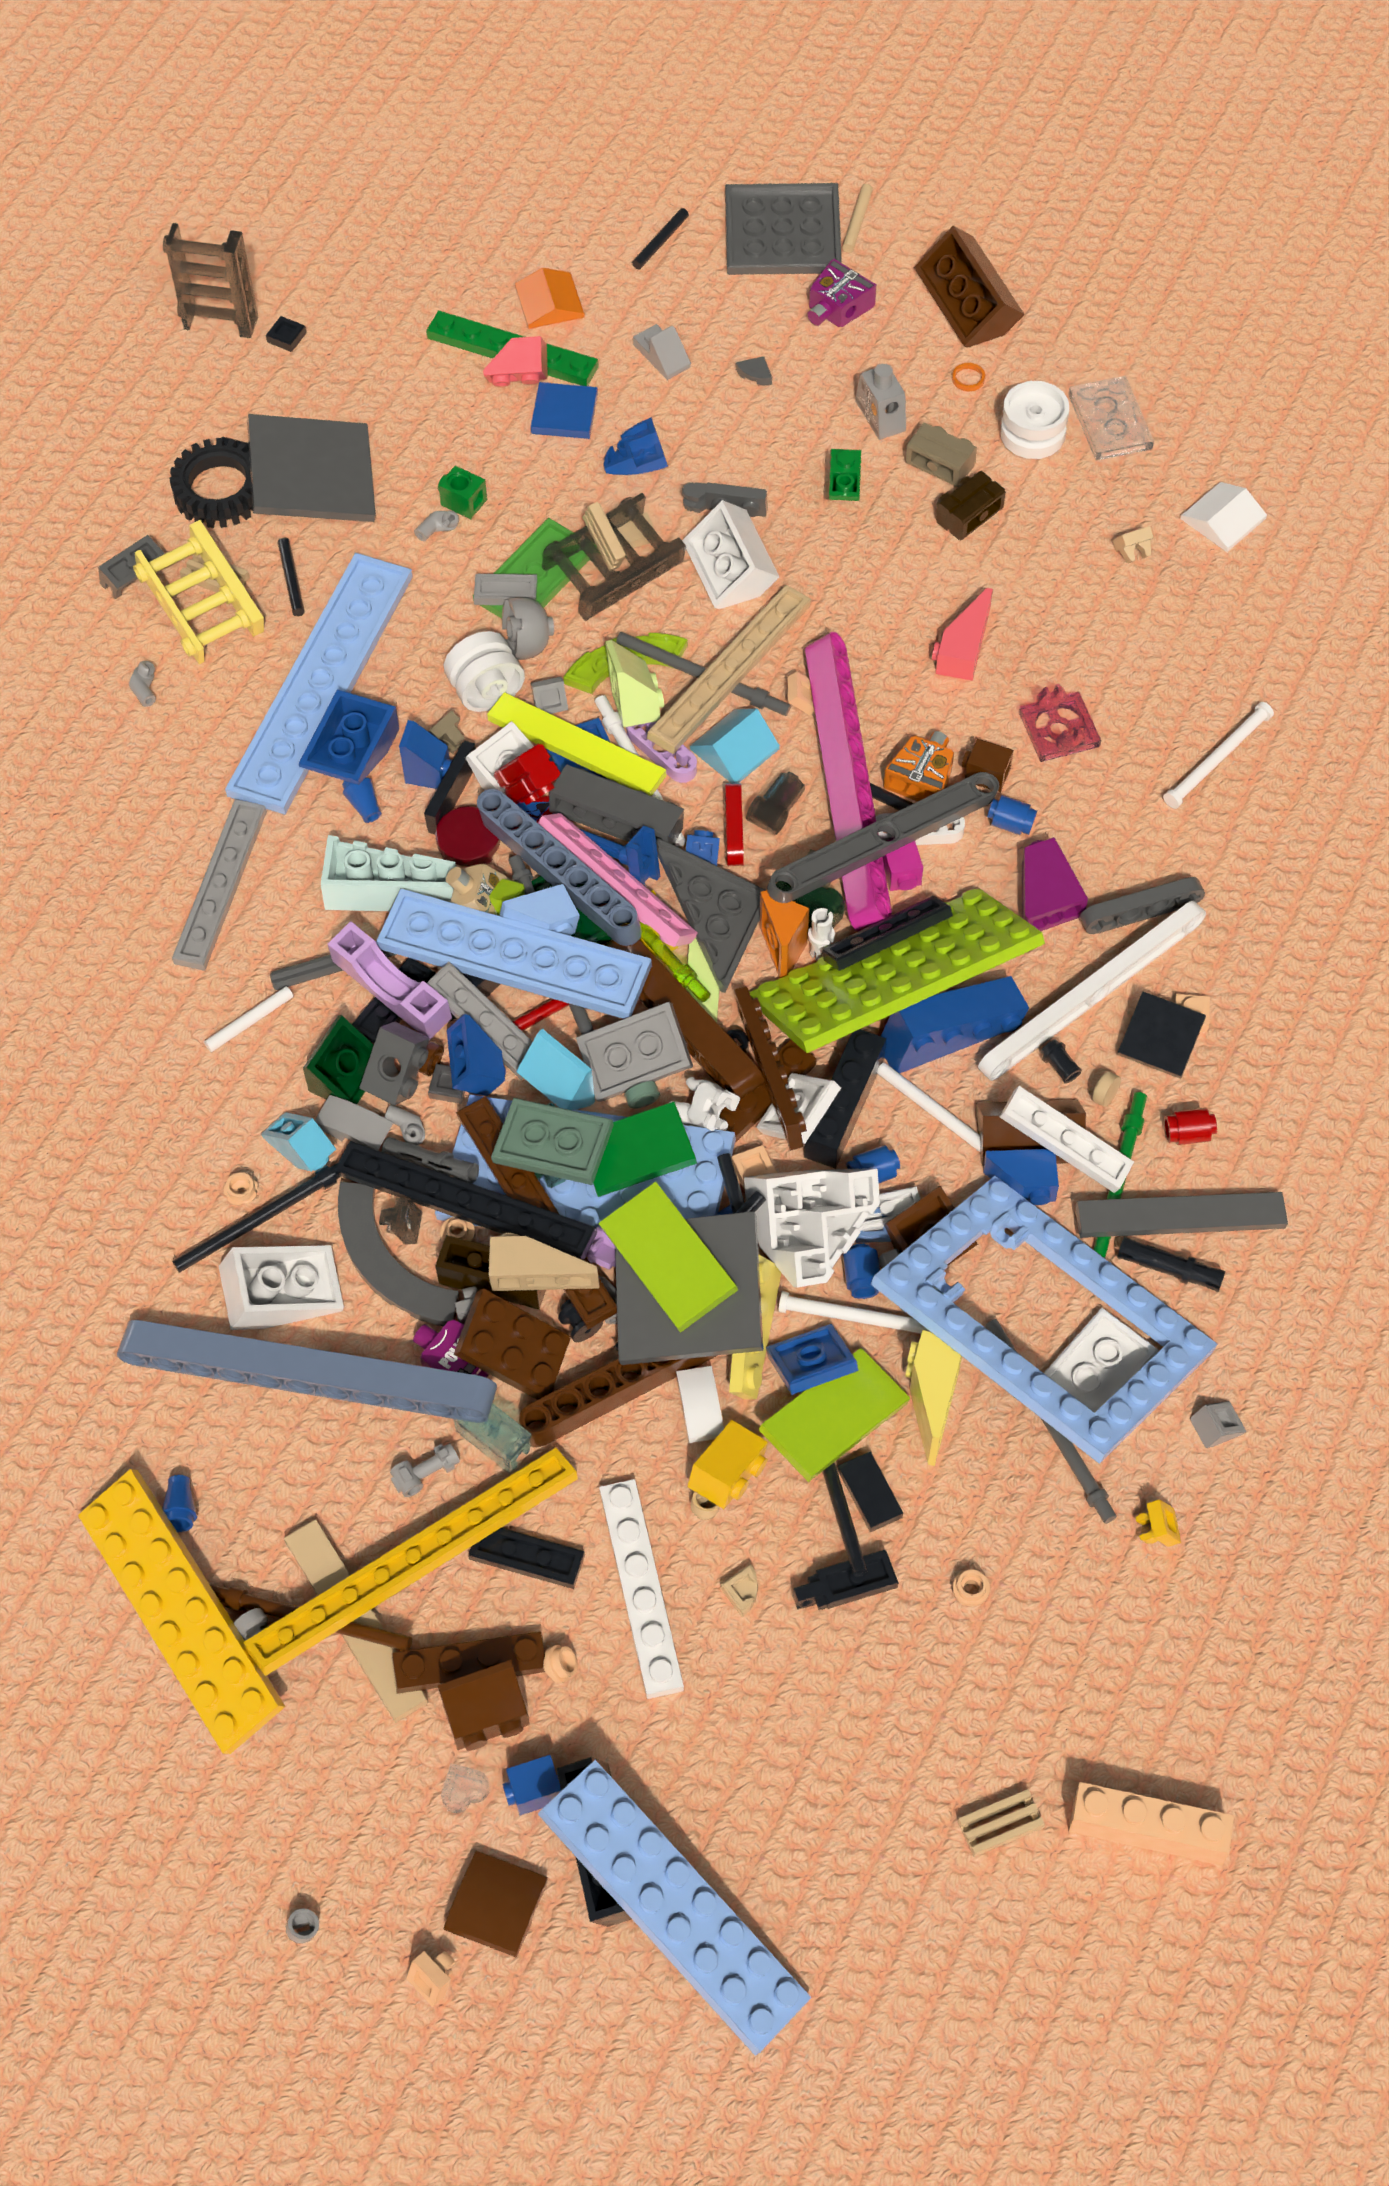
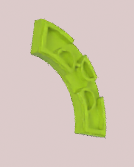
[563,633,688,694]

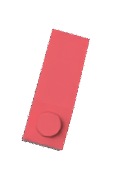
[932,588,993,681]

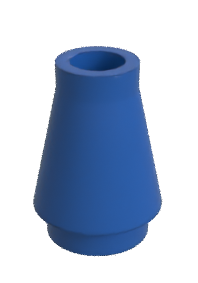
[342,777,382,823]
[162,1475,197,1532]

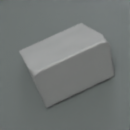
[1191,1401,1246,1448]

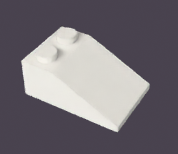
[219,1245,344,1330]

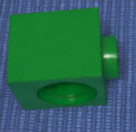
[438,465,487,519]

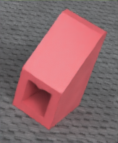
[483,336,548,387]

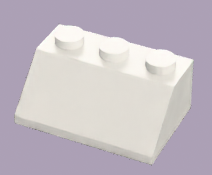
[682,500,780,609]

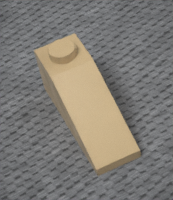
[489,1233,599,1291]

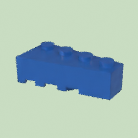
[881,976,1029,1074]

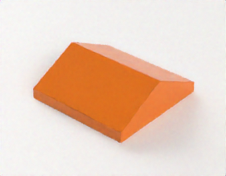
[515,267,585,329]

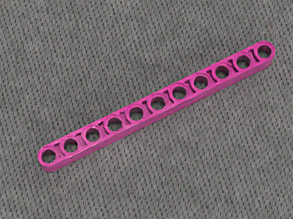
[805,631,892,932]

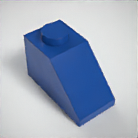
[399,720,453,789]
[447,1014,506,1096]
[983,1149,1059,1205]

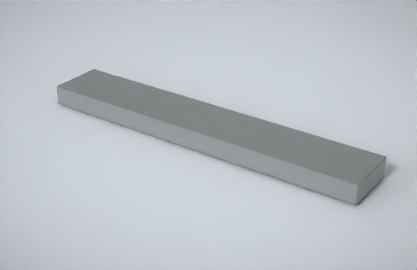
[172,799,267,971]

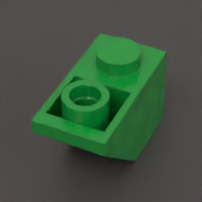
[829,449,861,501]

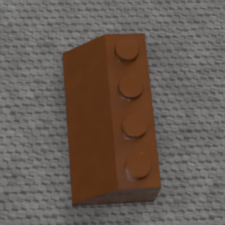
[914,226,1025,348]

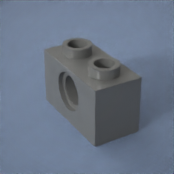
[359,1022,430,1105]

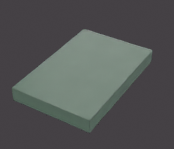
[491,1098,614,1185]

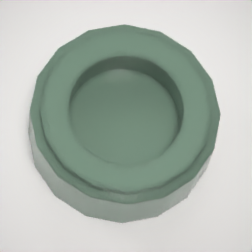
[624,1081,660,1109]

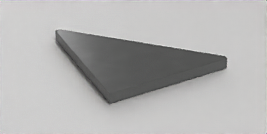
[656,838,765,993]

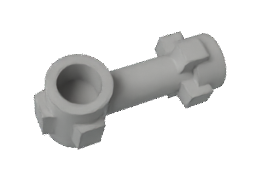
[390,1443,460,1498]

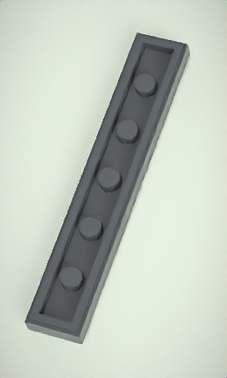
[1075,1192,1288,1238]

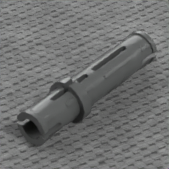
[382,1137,479,1184]

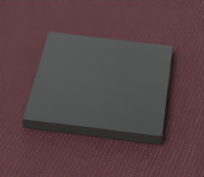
[725,183,842,275]
[247,414,376,522]
[615,1212,764,1365]

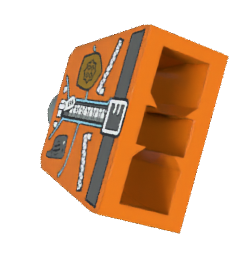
[884,731,954,802]

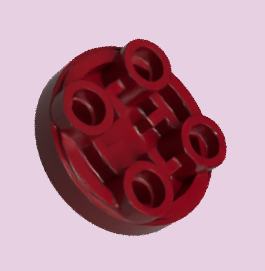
[435,806,501,866]

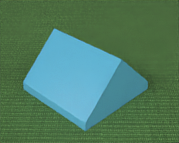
[690,708,780,783]
[516,1029,595,1110]

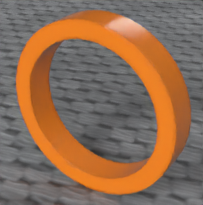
[952,363,985,392]

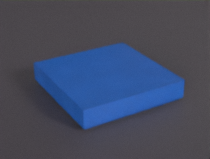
[531,382,598,439]
[766,1324,859,1395]

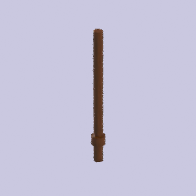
[209,1584,412,1651]

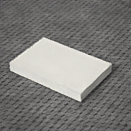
[1044,1308,1159,1413]

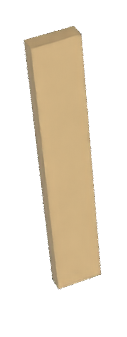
[284,1519,428,1723]

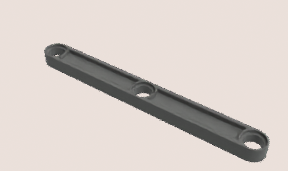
[767,772,999,903]

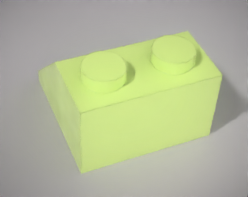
[605,640,664,728]

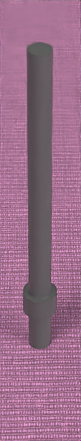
[616,632,791,716]

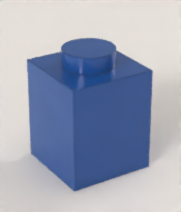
[502,1755,561,1816]

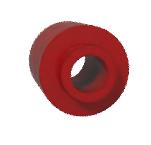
[1164,1108,1217,1145]

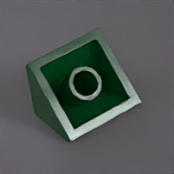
[303,1015,374,1104]

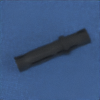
[1117,1237,1226,1292]

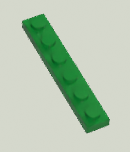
[426,310,599,386]

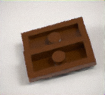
[444,1851,548,1958]

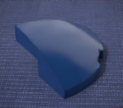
[604,418,668,475]

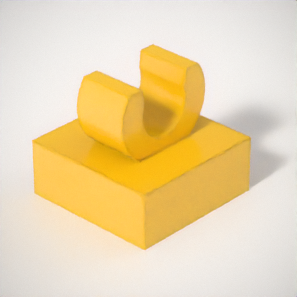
[1136,1499,1181,1547]

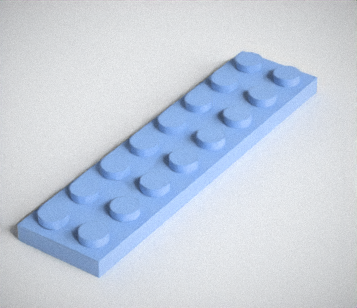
[376,889,652,1019]
[538,1760,811,2056]

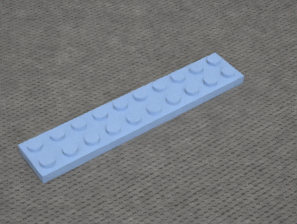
[225,553,413,815]

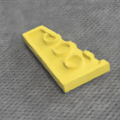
[729,1254,781,1399]

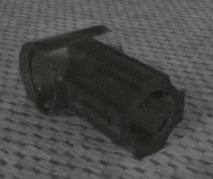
[746,772,805,835]

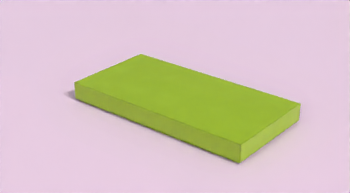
[598,1181,738,1333]
[759,1348,911,1482]

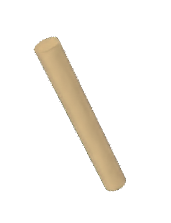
[842,184,873,253]

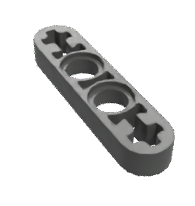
[1080,877,1205,934]

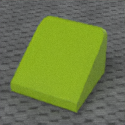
[489,879,525,916]

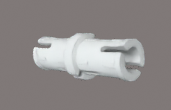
[808,908,835,961]

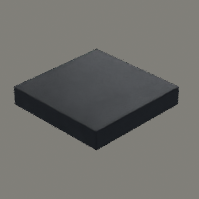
[1118,991,1206,1079]

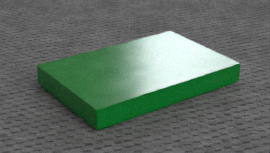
[593,1102,697,1197]

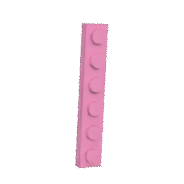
[538,813,698,947]

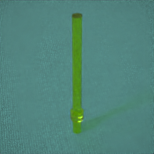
[628,921,711,1003]

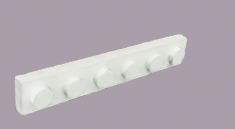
[599,1479,684,1699]

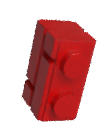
[493,744,561,806]

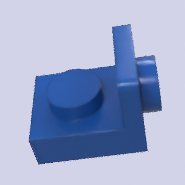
[686,830,720,866]

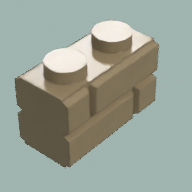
[906,422,977,487]

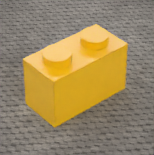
[687,1420,768,1509]

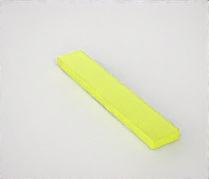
[487,692,667,796]

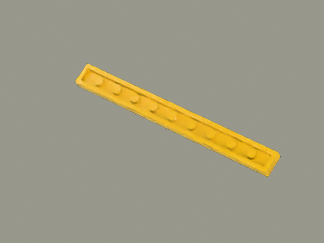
[243,1448,578,1676]

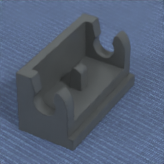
[98,535,165,599]

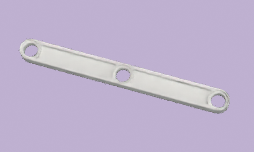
[978,901,1207,1081]

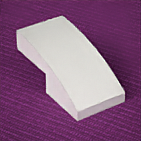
[676,1366,724,1443]

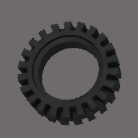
[170,438,253,528]

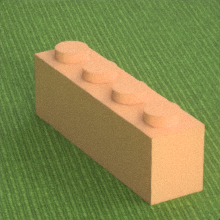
[1068,1782,1234,1866]

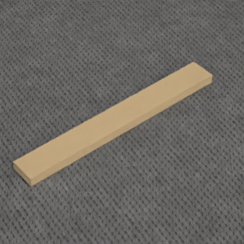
[647,585,812,754]

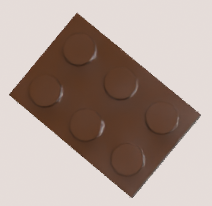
[453,1288,571,1400]

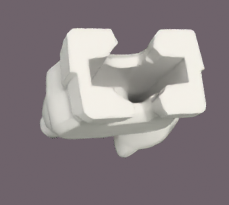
[669,1077,740,1131]

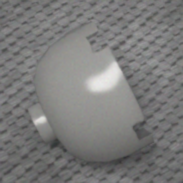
[502,597,554,660]

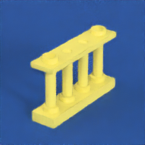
[133,520,264,664]

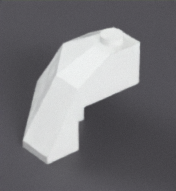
[744,1169,880,1287]

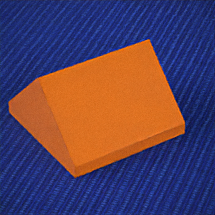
[760,890,809,979]

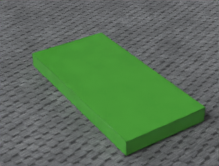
[473,518,597,619]

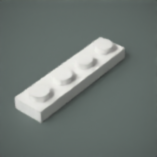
[1000,1086,1134,1193]

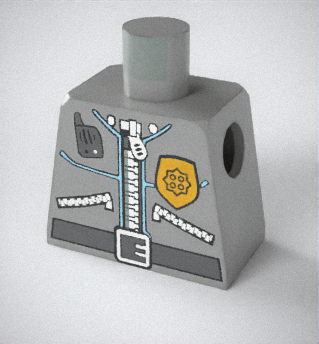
[855,364,906,440]

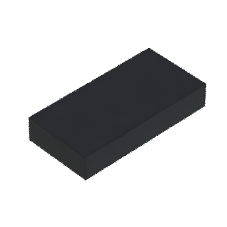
[838,1451,903,1532]

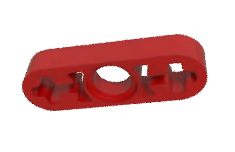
[725,783,744,866]

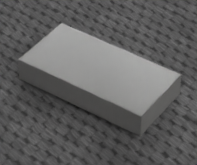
[474,574,538,605]

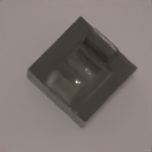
[379,1197,423,1244]

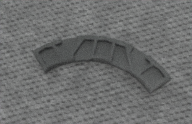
[338,1182,459,1326]

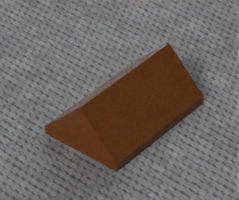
[976,1099,1086,1166]

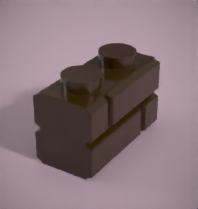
[936,471,1006,541]

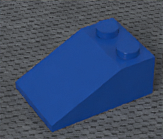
[299,689,399,785]

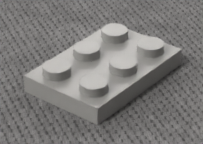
[576,1002,693,1102]

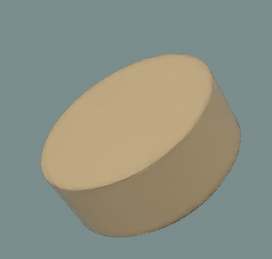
[1092,1071,1121,1107]

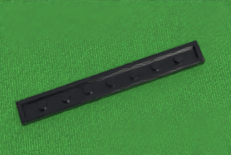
[335,1141,598,1261]

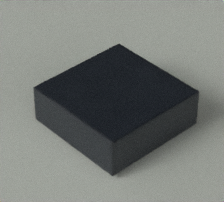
[266,316,307,352]

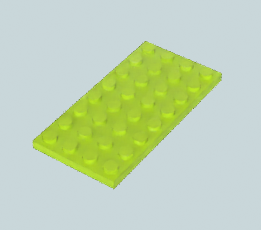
[749,888,1045,1053]

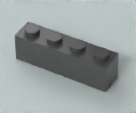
[549,764,684,845]

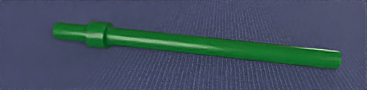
[1093,1092,1147,1258]

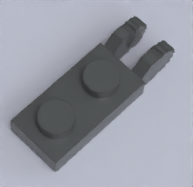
[682,482,768,517]

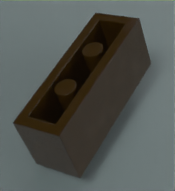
[435,1235,546,1310]

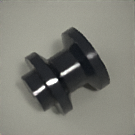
[558,1300,603,1343]

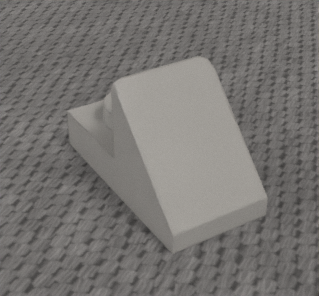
[633,324,691,380]

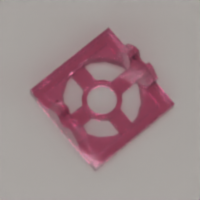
[1019,684,1101,762]

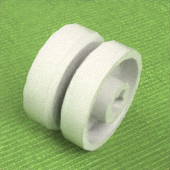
[1001,381,1069,459]
[443,631,525,712]

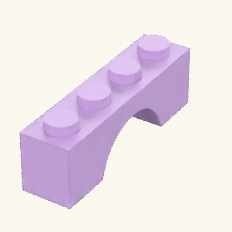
[327,921,452,1040]

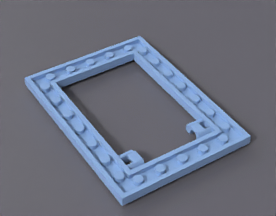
[871,1176,1217,1464]

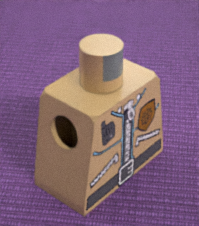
[446,864,513,916]

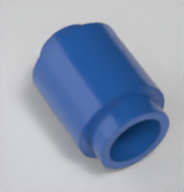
[987,795,1038,835]
[846,1145,900,1184]
[843,1244,880,1299]

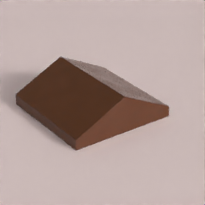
[884,1186,978,1265]

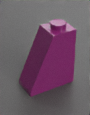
[1022,837,1088,931]

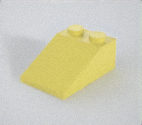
[905,1330,962,1466]

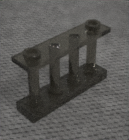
[163,223,258,338]
[542,493,686,621]

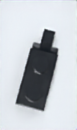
[792,1550,899,1610]

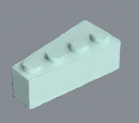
[321,835,456,911]

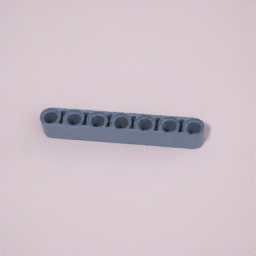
[477,789,642,946]

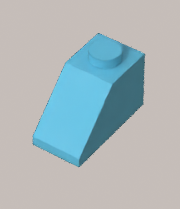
[261,1112,336,1172]

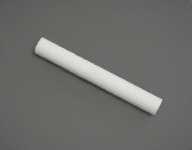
[204,986,294,1053]

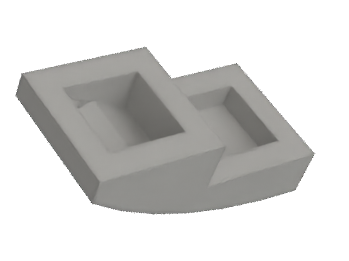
[315,1095,393,1151]

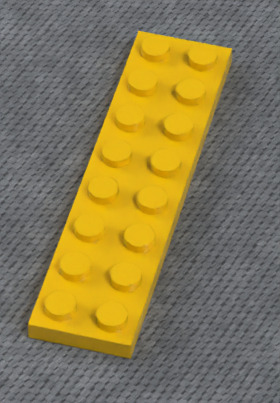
[78,1469,286,1754]

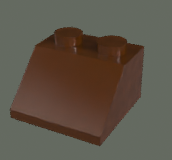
[437,1660,530,1751]

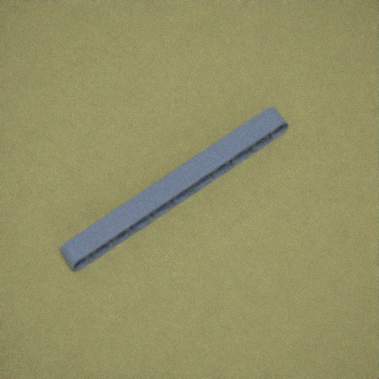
[117,1320,497,1423]

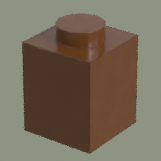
[962,738,1014,793]

